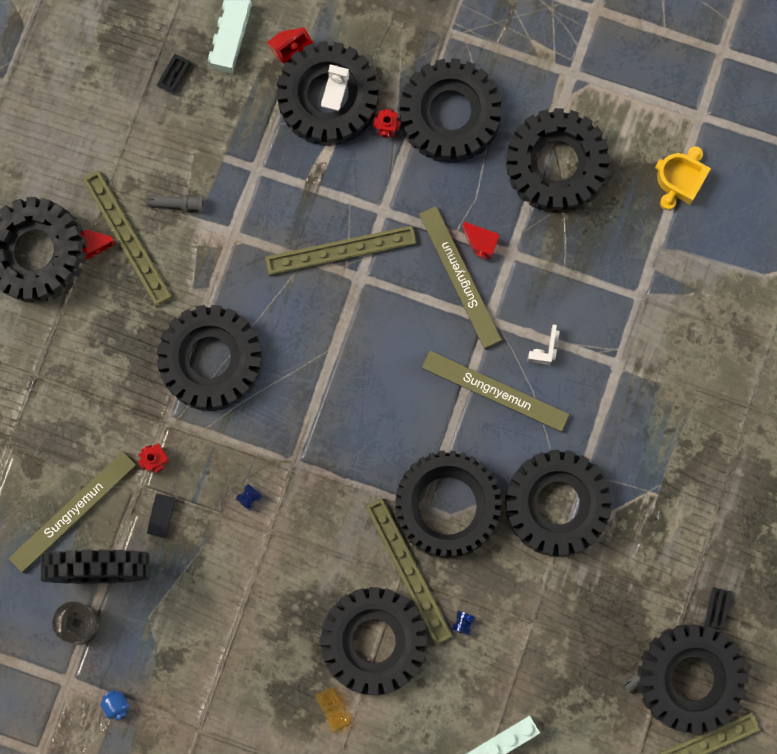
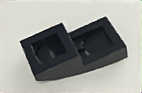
[147,493,176,538]

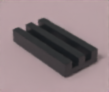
[157,53,191,95]
[704,587,732,630]

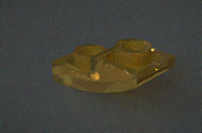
[315,686,351,733]

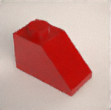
[266,27,313,64]
[462,222,500,260]
[81,229,116,260]

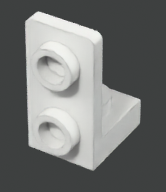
[321,65,349,111]
[527,325,559,365]

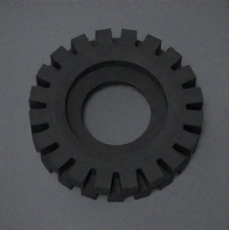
[276,41,379,146]
[400,58,502,163]
[506,108,610,213]
[0,197,87,303]
[157,305,262,411]
[505,449,612,557]
[41,549,150,584]
[320,587,427,695]
[637,624,748,734]

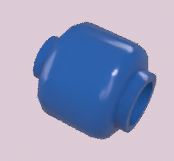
[100,690,129,721]

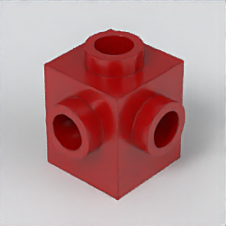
[373,109,401,138]
[138,443,170,474]

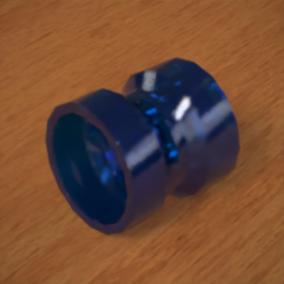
[235,484,262,511]
[451,611,476,636]

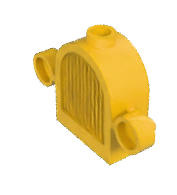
[655,146,711,210]

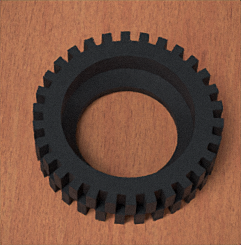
[395,450,501,558]

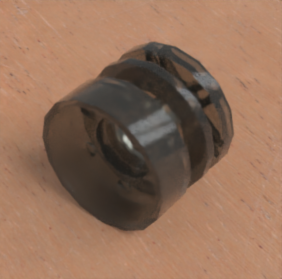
[52,601,101,645]

